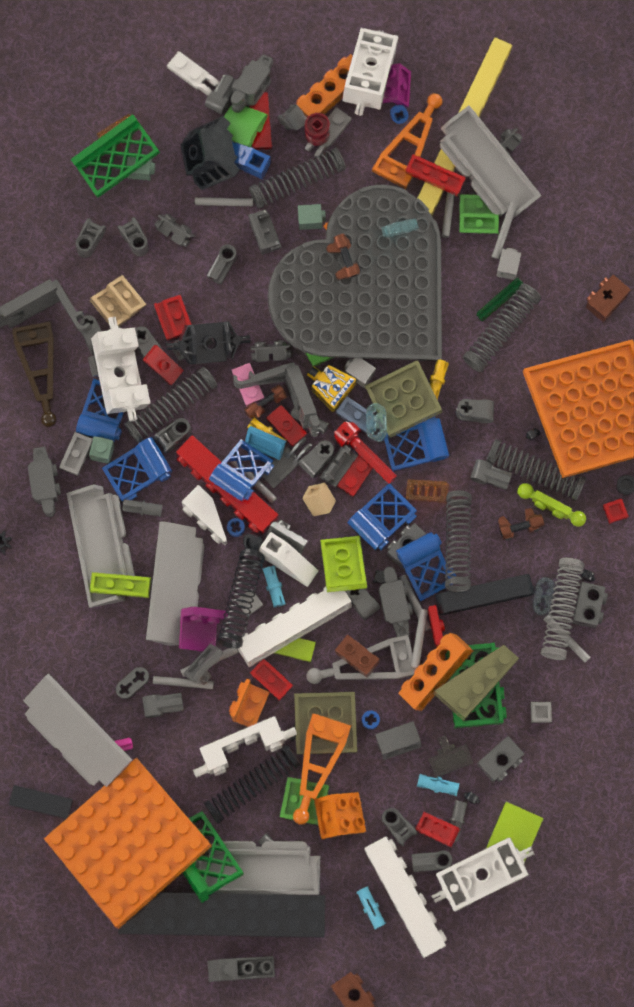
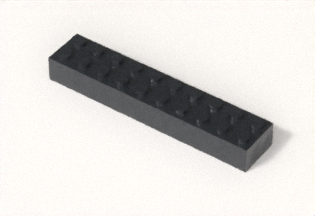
[118,893,325,938]

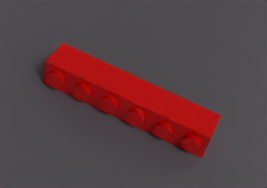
[176,435,279,535]

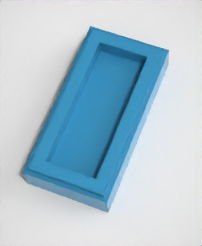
[245,426,286,460]

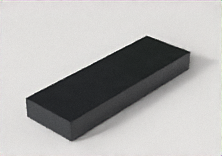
[9,785,73,819]

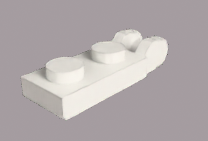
[167,52,219,96]

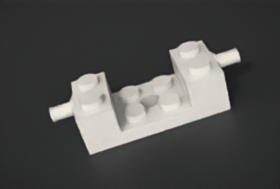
[343,28,398,116]
[91,317,150,422]
[193,716,297,778]
[432,837,534,912]

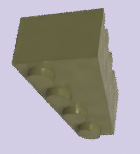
[434,645,519,721]

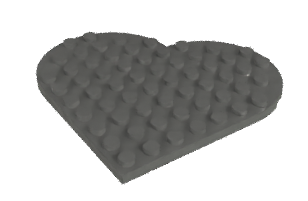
[267,185,442,361]

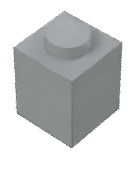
[496,248,521,280]
[344,358,376,388]

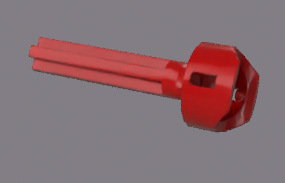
[334,422,397,484]

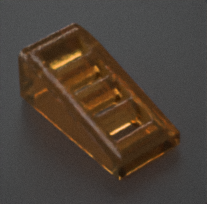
[406,479,449,503]

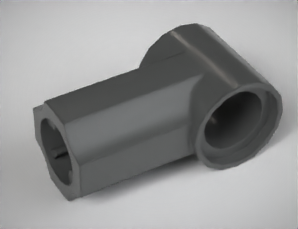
[205,75,235,115]
[207,244,237,285]
[470,459,512,490]
[142,693,184,718]
[412,851,452,872]

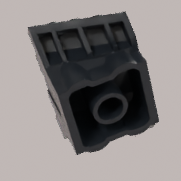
[180,116,240,190]

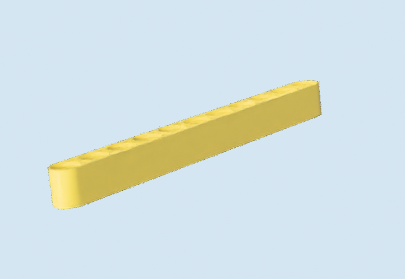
[417,38,513,215]

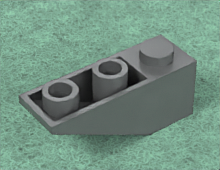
[207,956,275,982]

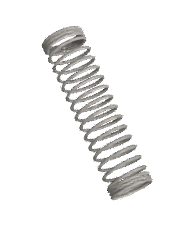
[541,558,585,660]

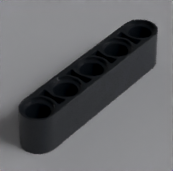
[435,574,535,615]

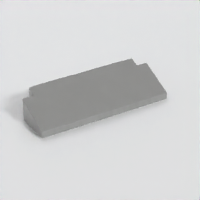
[440,105,542,218]
[67,484,135,608]
[146,522,204,646]
[23,674,132,787]
[196,841,320,895]

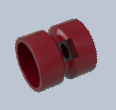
[305,113,330,146]

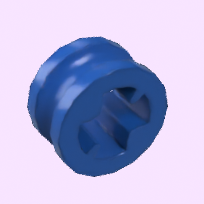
[390,104,409,124]
[227,518,245,537]
[362,711,380,730]

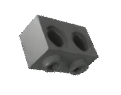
[572,582,608,629]

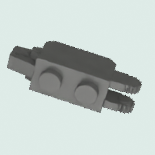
[231,55,273,113]
[28,447,61,518]
[378,566,413,637]

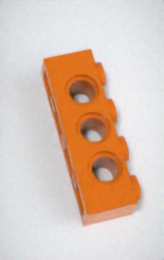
[296,54,353,117]
[398,633,473,711]

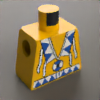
[307,365,356,413]

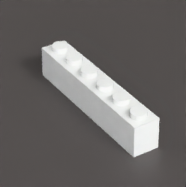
[237,587,352,667]
[364,837,447,958]

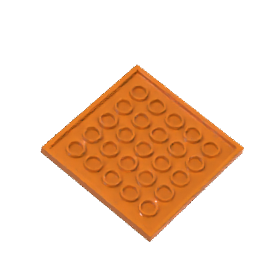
[523,339,634,478]
[44,758,212,929]

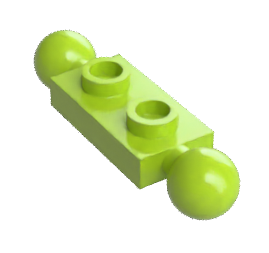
[518,483,586,527]

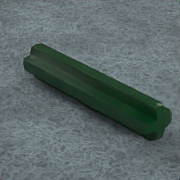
[476,278,523,321]

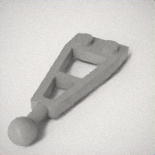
[306,635,415,684]

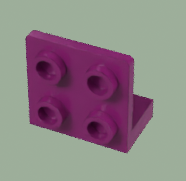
[382,63,411,108]
[179,606,228,652]

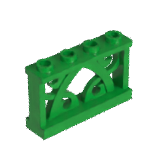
[446,642,507,729]

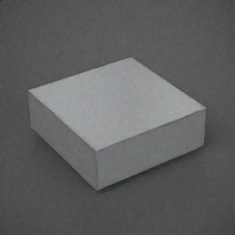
[236,589,263,616]
[531,702,552,723]

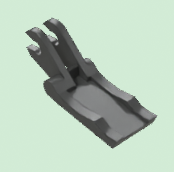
[262,437,312,488]

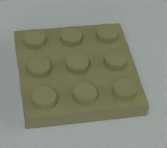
[365,360,443,438]
[294,692,357,755]

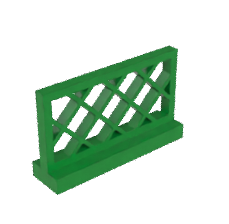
[70,114,160,198]
[182,811,244,902]

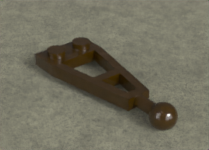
[12,321,57,427]

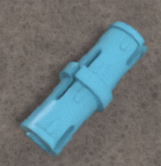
[263,566,286,608]
[417,774,459,796]
[356,886,386,929]

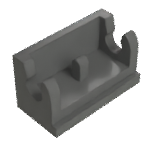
[248,210,282,255]
[375,721,421,760]

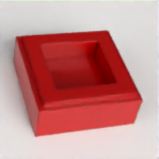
[603,498,629,524]

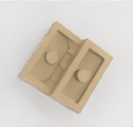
[90,275,146,327]

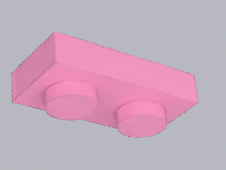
[232,363,264,407]

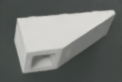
[182,485,227,545]
[259,532,318,587]

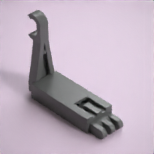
[0,279,92,333]
[233,362,320,437]

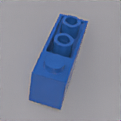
[232,142,271,180]

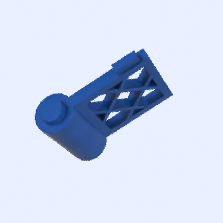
[76,379,124,443]
[383,416,449,471]
[102,437,172,502]
[209,440,274,502]
[347,484,417,551]
[396,532,456,601]

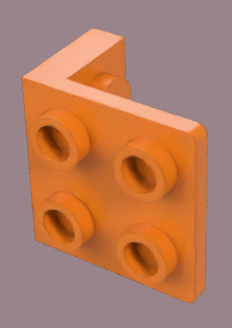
[229,679,270,727]
[314,792,366,839]

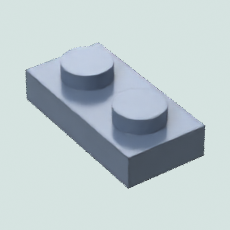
[336,397,379,435]

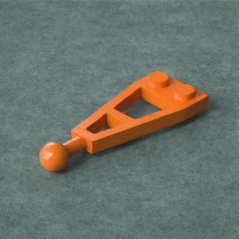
[372,93,442,189]
[293,713,351,825]

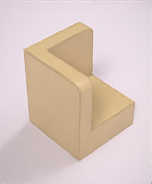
[302,483,336,516]

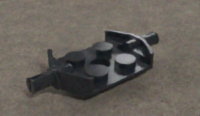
[166,321,251,364]

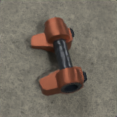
[326,234,361,280]
[244,384,287,419]
[498,508,544,541]

